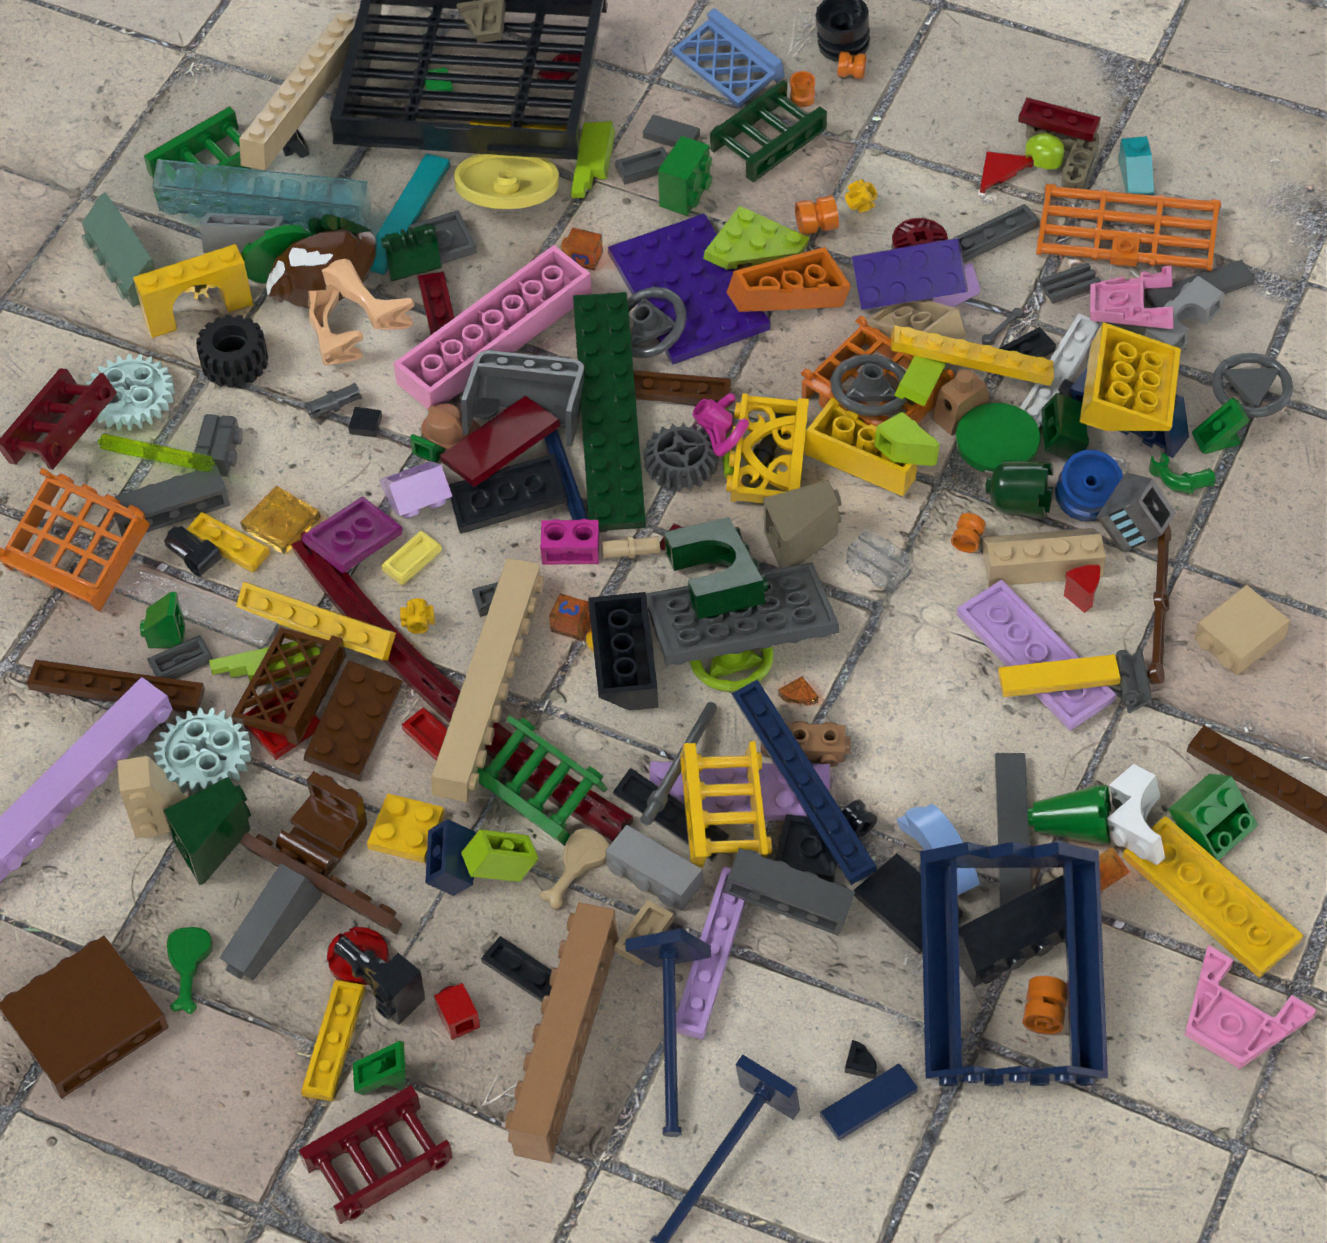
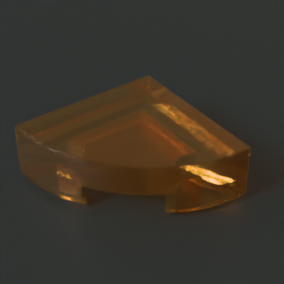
[778,676,819,706]

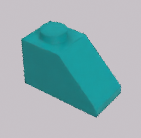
[1118,136,1154,195]

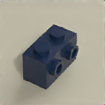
[425,819,476,896]

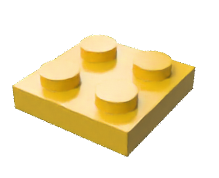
[367,793,445,863]

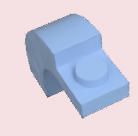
[897,804,980,896]

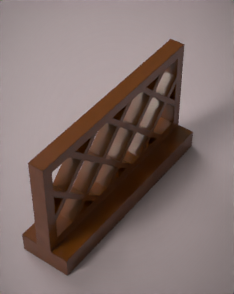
[231,627,346,745]

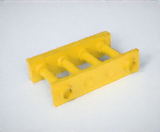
[680,741,772,868]

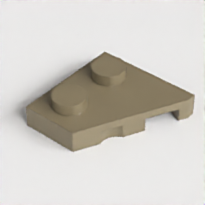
[457,0,506,43]

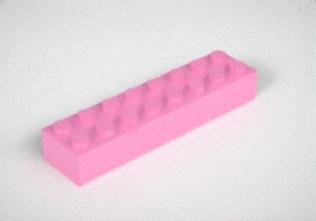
[393,245,592,409]

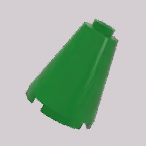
[1028,784,1111,845]

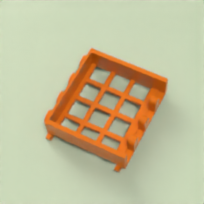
[801,316,955,427]
[0,468,150,612]

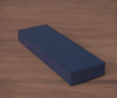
[820,1063,918,1141]

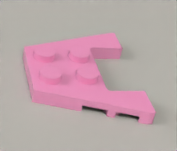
[1090,266,1174,329]
[1185,945,1316,1069]

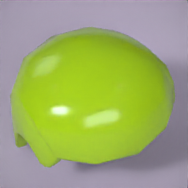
[1025,133,1064,169]

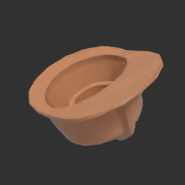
[421,403,481,450]

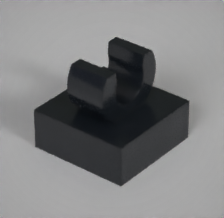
[282,129,310,158]

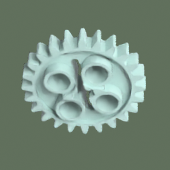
[86,354,175,431]
[154,708,252,795]

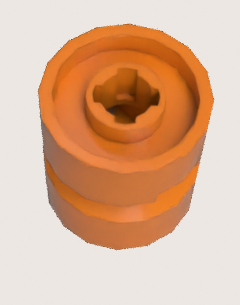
[795,195,839,235]
[1022,976,1068,1035]

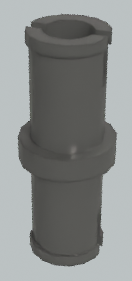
[305,383,362,420]

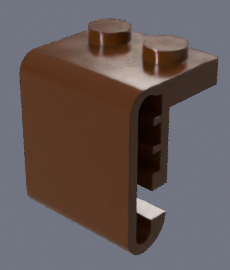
[276,771,368,876]

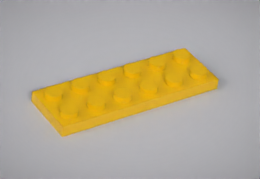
[1122,816,1303,978]

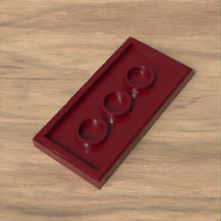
[440,396,560,487]

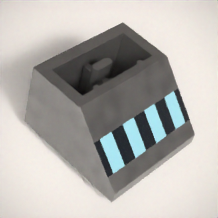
[1097,472,1176,552]

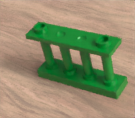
[144,106,251,208]
[477,715,608,846]

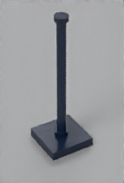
[626,929,711,1137]
[649,1054,800,1243]

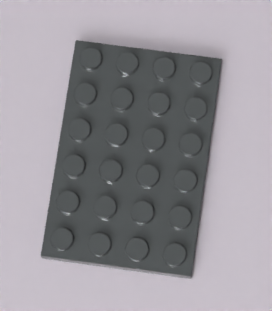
[646,562,839,666]

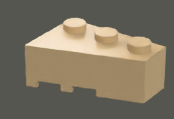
[117,756,190,838]

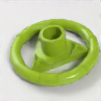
[689,646,773,692]

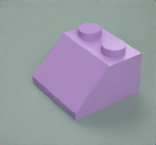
[379,461,452,518]

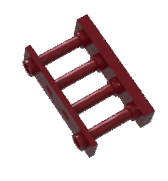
[0,368,117,470]
[299,1085,453,1224]

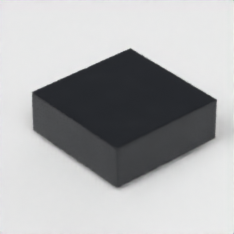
[348,407,382,437]

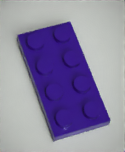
[852,237,968,310]

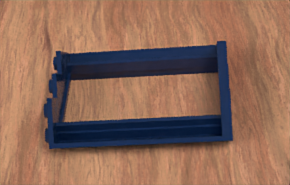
[920,841,1108,1086]

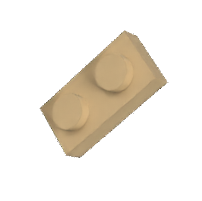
[614,900,674,966]

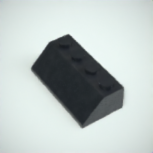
[588,592,658,711]
[958,875,1066,987]

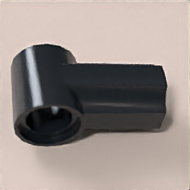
[164,526,222,577]

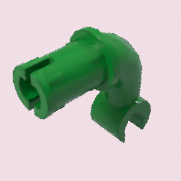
[1149,453,1216,495]

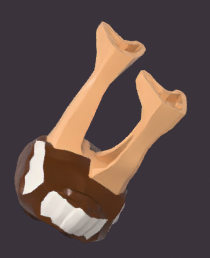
[266,229,414,366]

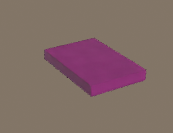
[302,496,403,573]

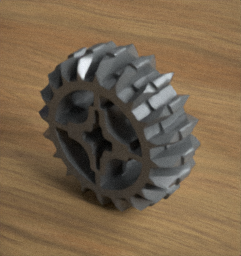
[644,422,719,492]

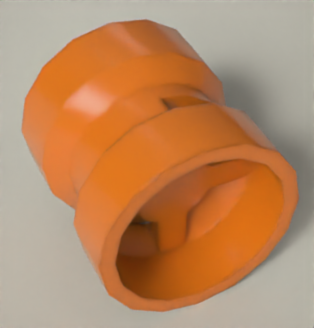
[837,51,866,79]
[790,71,815,107]
[951,513,986,553]

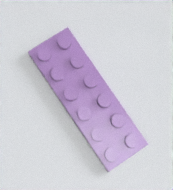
[956,579,1116,731]
[649,762,830,821]

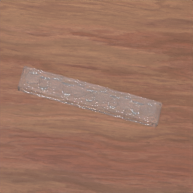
[114,566,279,649]

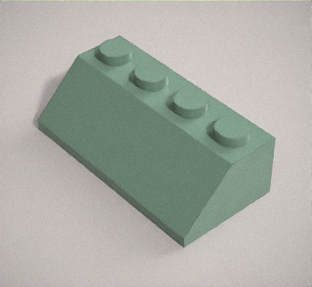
[82,192,155,307]

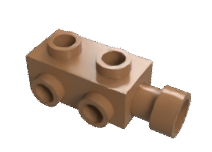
[761,721,851,767]

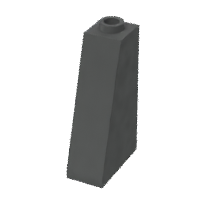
[219,863,323,980]

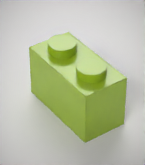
[461,829,539,882]

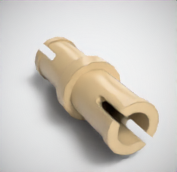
[601,536,660,559]

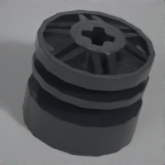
[815,0,870,62]

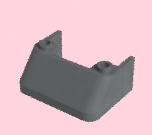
[461,350,584,446]

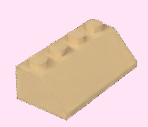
[981,528,1106,587]

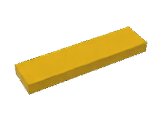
[998,654,1121,697]
[301,980,366,1102]

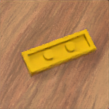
[186,512,270,573]

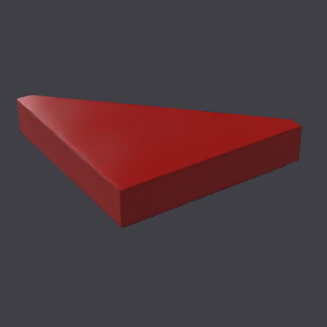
[980,151,1034,193]

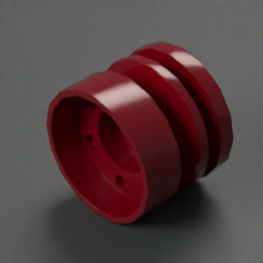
[891,218,948,249]

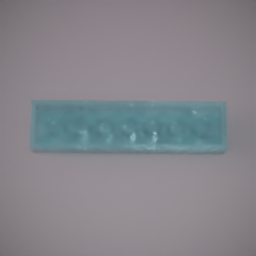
[152,159,371,229]

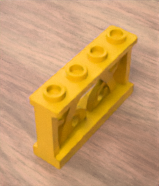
[726,393,809,503]

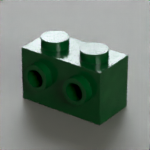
[1041,393,1089,460]

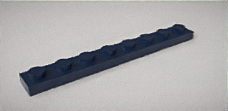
[732,679,877,885]

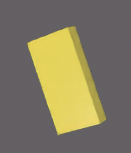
[381,530,442,586]

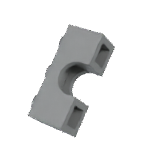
[1144,276,1224,350]

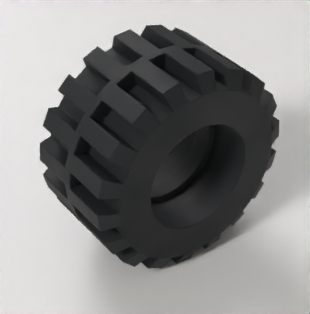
[196,315,268,388]

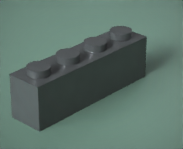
[114,464,230,537]
[723,848,855,936]

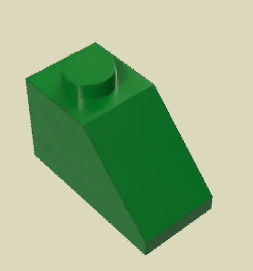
[140,592,186,649]

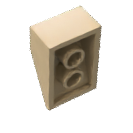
[867,299,966,339]

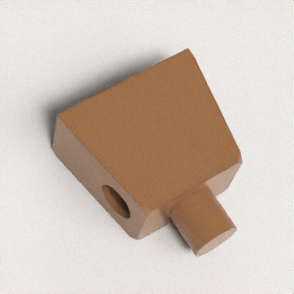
[933,369,990,436]

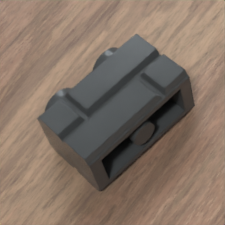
[192,414,243,477]

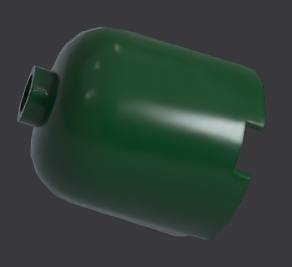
[985,461,1054,519]

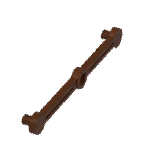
[1146,524,1172,685]

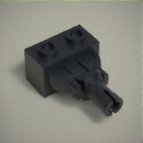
[334,936,425,1025]

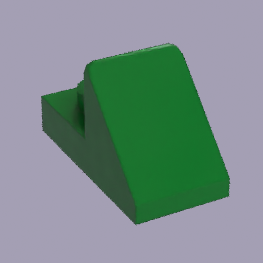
[1191,397,1250,454]
[353,1040,406,1095]

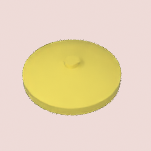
[454,154,559,209]

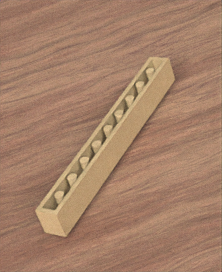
[239,13,357,171]
[431,558,544,802]

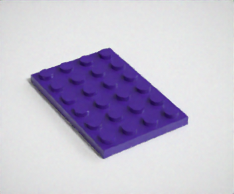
[608,213,771,365]

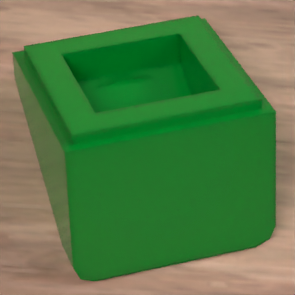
[425,67,453,92]
[410,434,445,463]

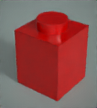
[434,983,480,1040]

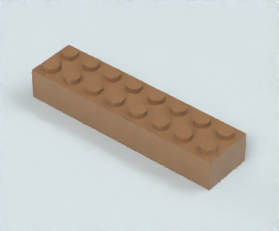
[505,902,619,1164]

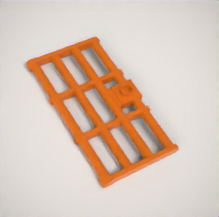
[1036,184,1222,272]

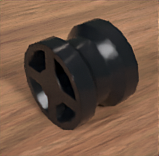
[842,799,878,838]

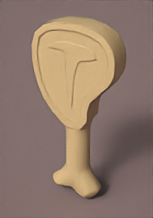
[540,829,609,909]

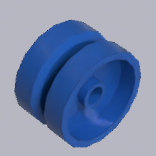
[1055,450,1123,521]

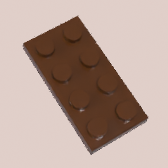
[303,660,403,781]

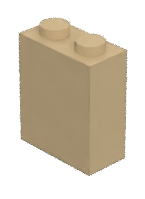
[1195,585,1290,675]

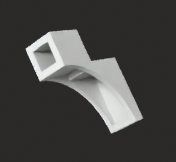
[1107,764,1165,865]

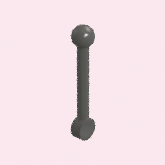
[982,308,1022,345]

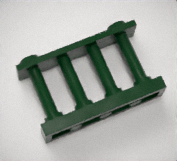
[710,80,827,182]

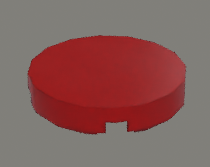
[327,927,389,985]

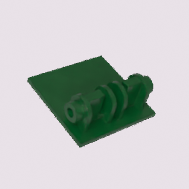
[381,223,442,282]

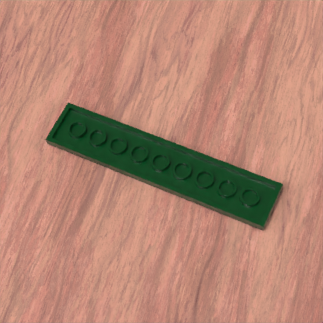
[573,292,646,531]

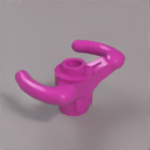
[692,393,749,457]

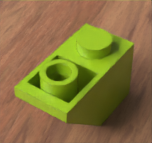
[874,412,940,466]

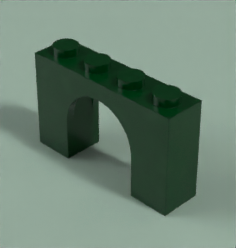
[664,517,768,620]

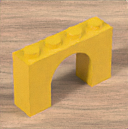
[133,244,253,338]

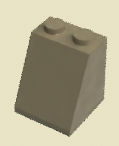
[764,480,842,568]

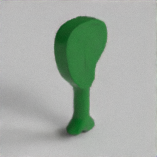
[167,927,213,1014]

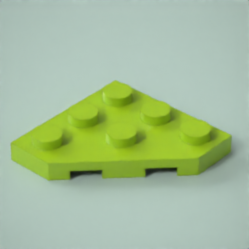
[703,205,810,270]

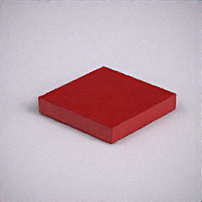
[243,691,320,760]

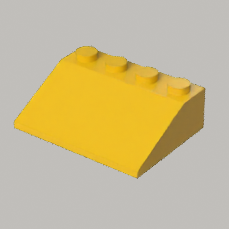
[1080,322,1181,431]

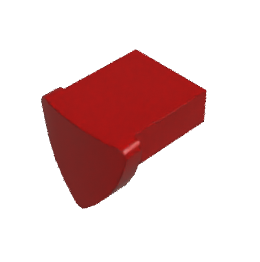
[1064,565,1101,613]

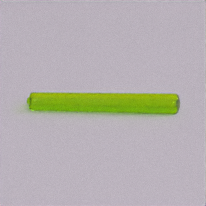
[97,433,215,472]

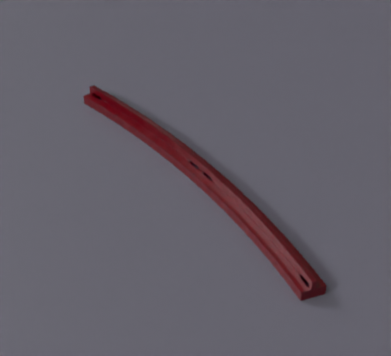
[291,531,633,842]

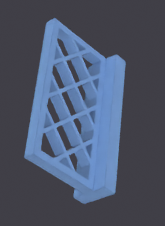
[671,8,785,108]

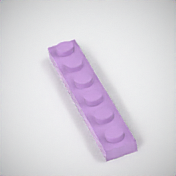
[676,867,746,1039]

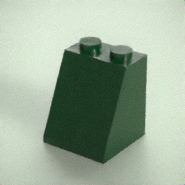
[163,777,251,885]

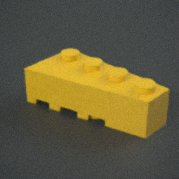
[804,397,917,496]

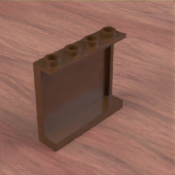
[0,935,169,1099]

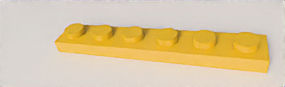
[891,325,1054,386]
[235,582,396,661]

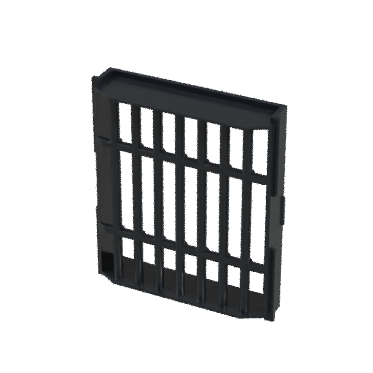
[330,0,608,160]

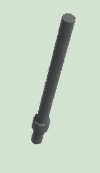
[640,702,717,825]

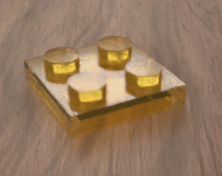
[240,485,321,555]

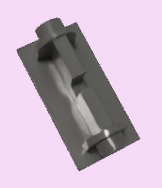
[1115,650,1153,713]

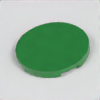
[241,225,314,284]
[956,403,1040,472]

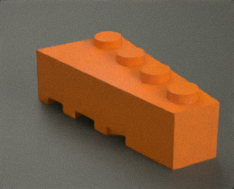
[727,247,851,312]

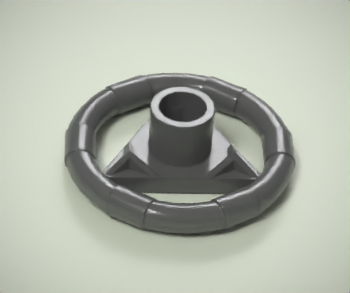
[627,287,687,358]
[1211,353,1293,418]
[830,354,908,416]

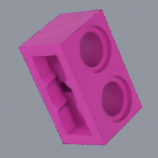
[540,519,600,565]

